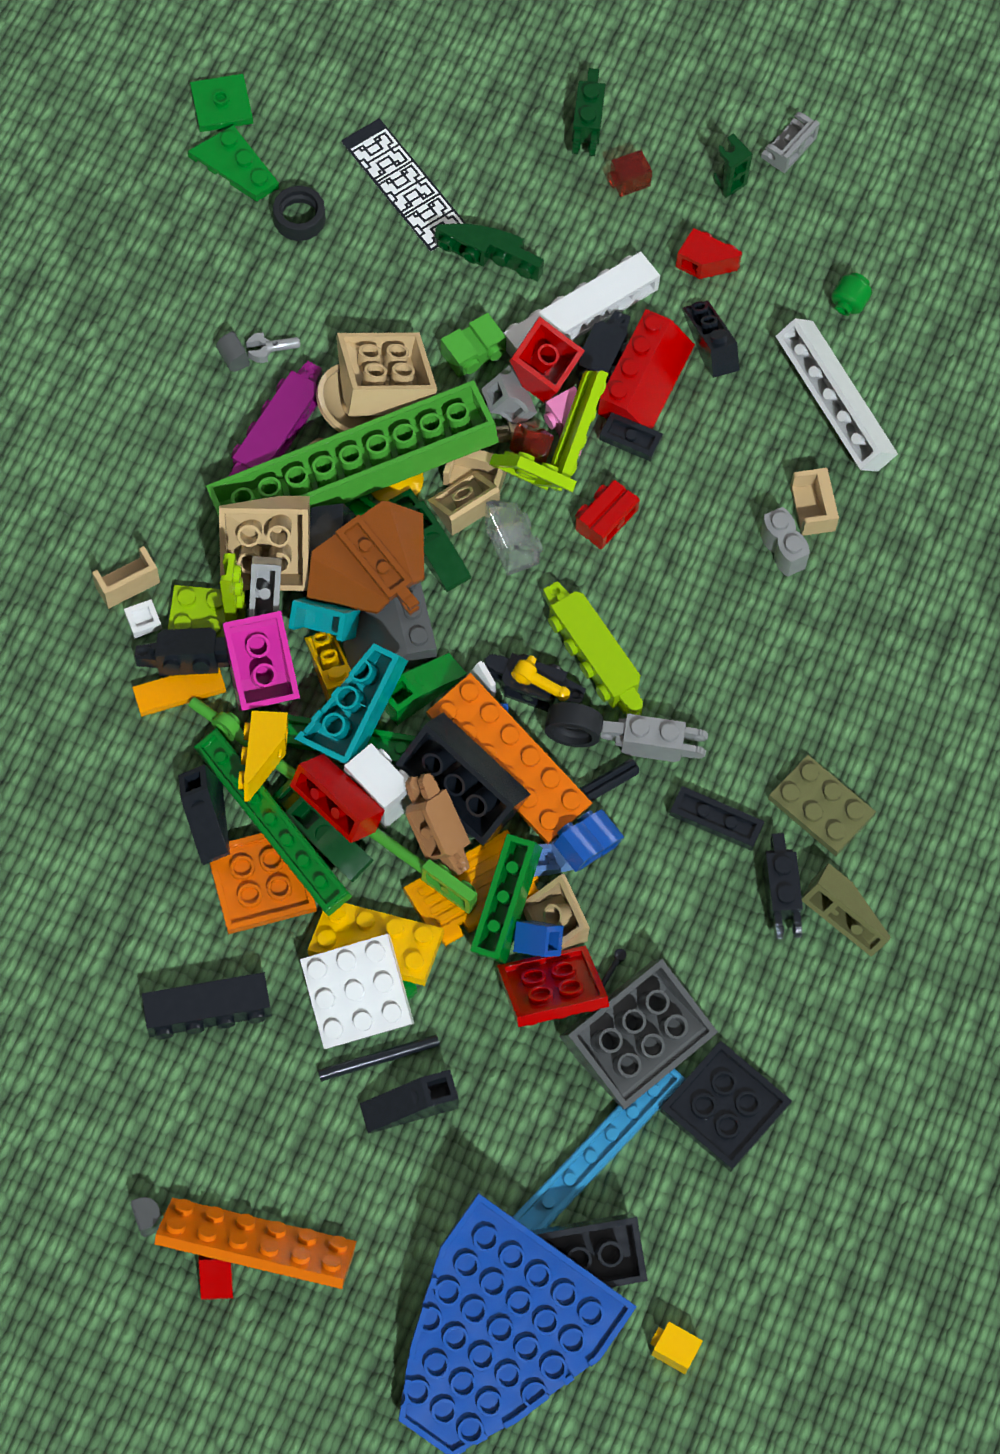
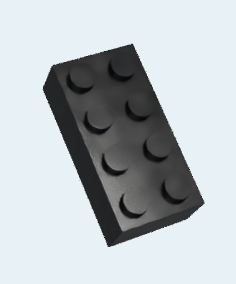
[396,713,531,846]
[531,1213,648,1287]

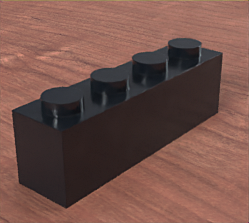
[142,972,272,1040]

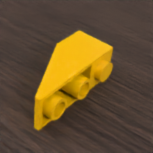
[304,632,351,701]
[238,711,288,802]

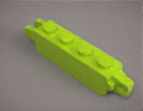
[543,581,643,717]

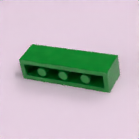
[470,834,543,964]

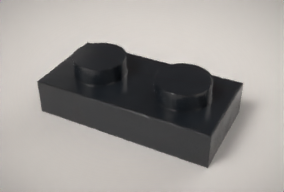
[599,412,663,462]

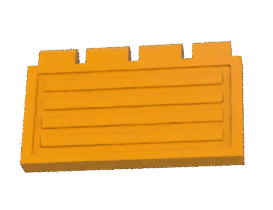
[403,830,539,946]

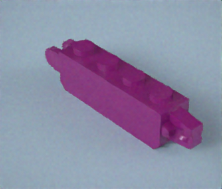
[229,361,322,476]

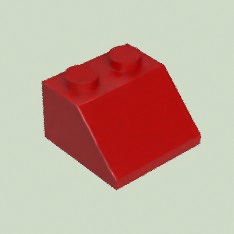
[509,316,585,403]

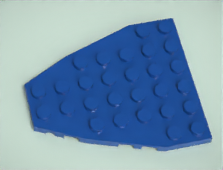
[398,1193,637,1454]

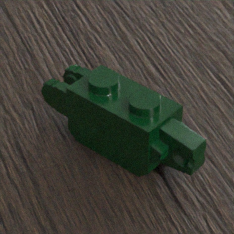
[572,68,606,156]

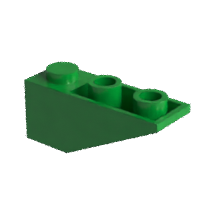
[384,653,467,726]

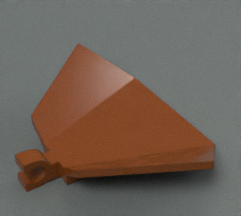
[307,501,424,615]

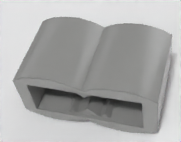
[760,507,810,577]

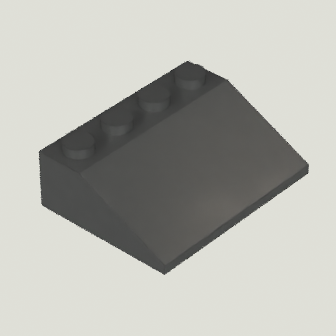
[342,582,437,670]
[559,959,718,1110]

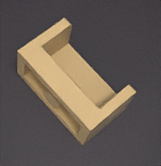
[443,450,506,491]
[790,468,839,536]
[92,546,160,609]

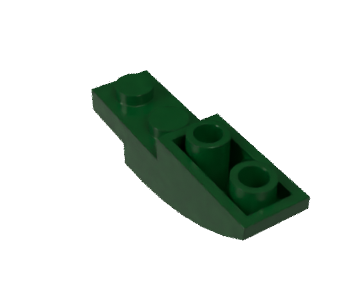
[435,223,544,282]
[388,489,471,592]
[272,779,374,882]

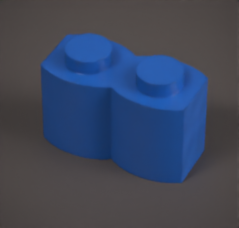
[553,809,624,872]

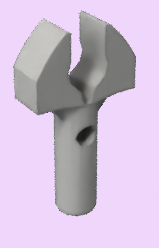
[246,332,301,363]

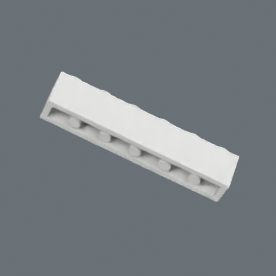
[504,251,660,357]
[776,318,898,471]

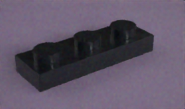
[669,786,765,851]

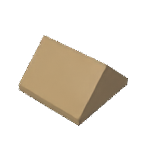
[428,471,500,536]
[523,874,590,951]

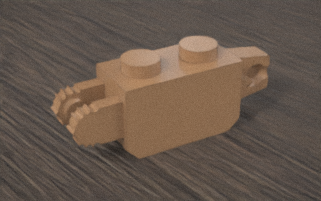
[405,773,470,876]

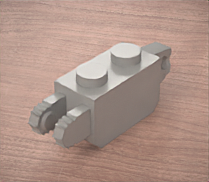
[601,714,708,762]

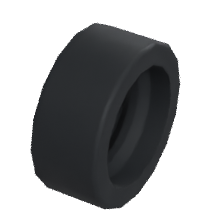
[273,185,326,241]
[545,702,603,747]

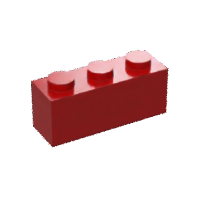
[290,754,385,843]

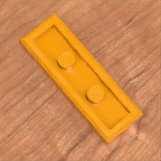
[132,668,226,717]

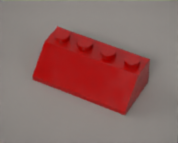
[598,309,695,429]

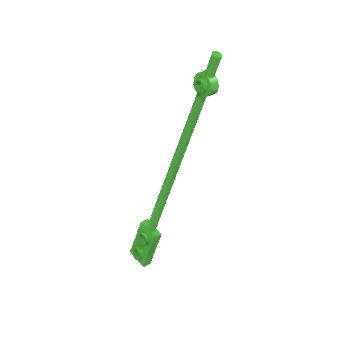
[188,697,477,914]

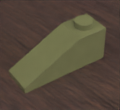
[802,863,891,957]

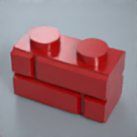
[575,480,640,549]

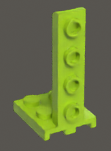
[489,371,608,492]
[168,553,247,637]

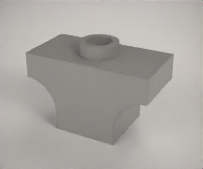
[481,364,537,424]

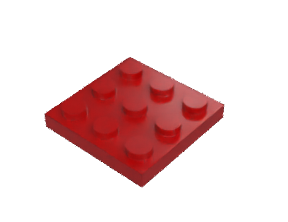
[497,945,609,1027]

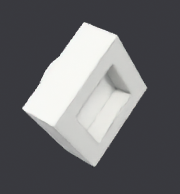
[124,599,162,639]

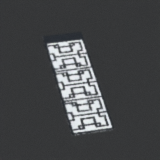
[341,119,466,251]

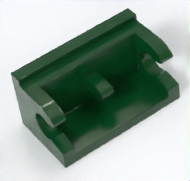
[714,133,753,198]

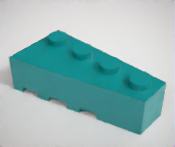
[294,643,408,764]

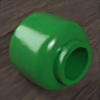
[831,273,872,316]

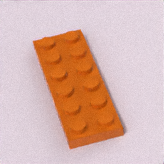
[426,673,592,845]
[154,1197,357,1289]

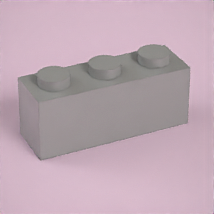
[249,556,282,617]

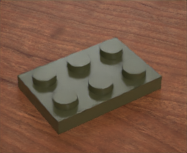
[768,755,876,856]

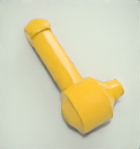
[511,655,570,701]

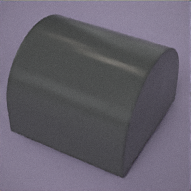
[216,332,250,372]
[130,1197,162,1237]

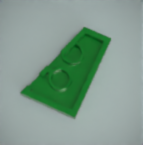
[188,125,279,202]

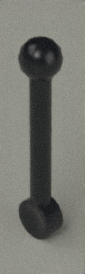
[601,949,626,987]

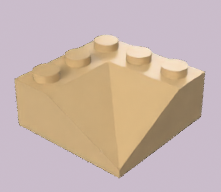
[336,332,437,416]
[219,496,310,591]

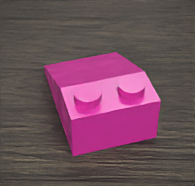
[222,611,300,711]

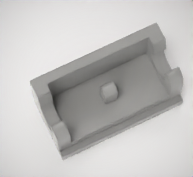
[761,112,820,174]

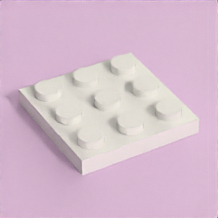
[300,934,414,1049]

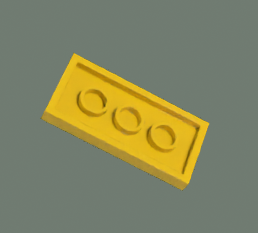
[308,903,444,986]

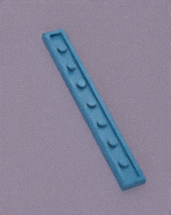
[513,1068,686,1230]

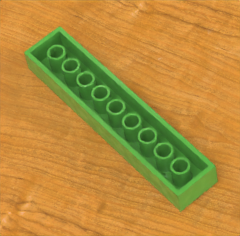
[206,380,499,519]

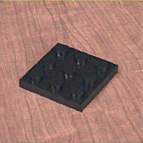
[660,1040,792,1172]

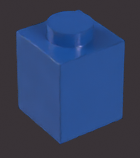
[513,920,564,957]

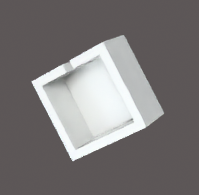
[344,743,412,829]

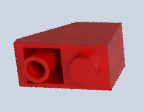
[676,228,742,279]

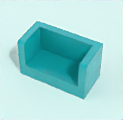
[289,597,360,642]

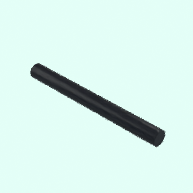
[317,1034,440,1082]

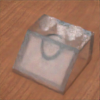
[485,500,543,576]

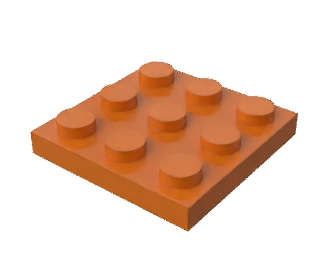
[209,833,317,934]

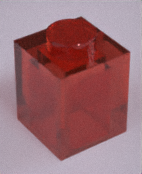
[608,150,652,197]
[509,422,554,463]

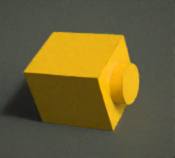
[650,1322,703,1374]

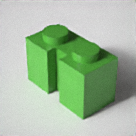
[441,313,507,378]

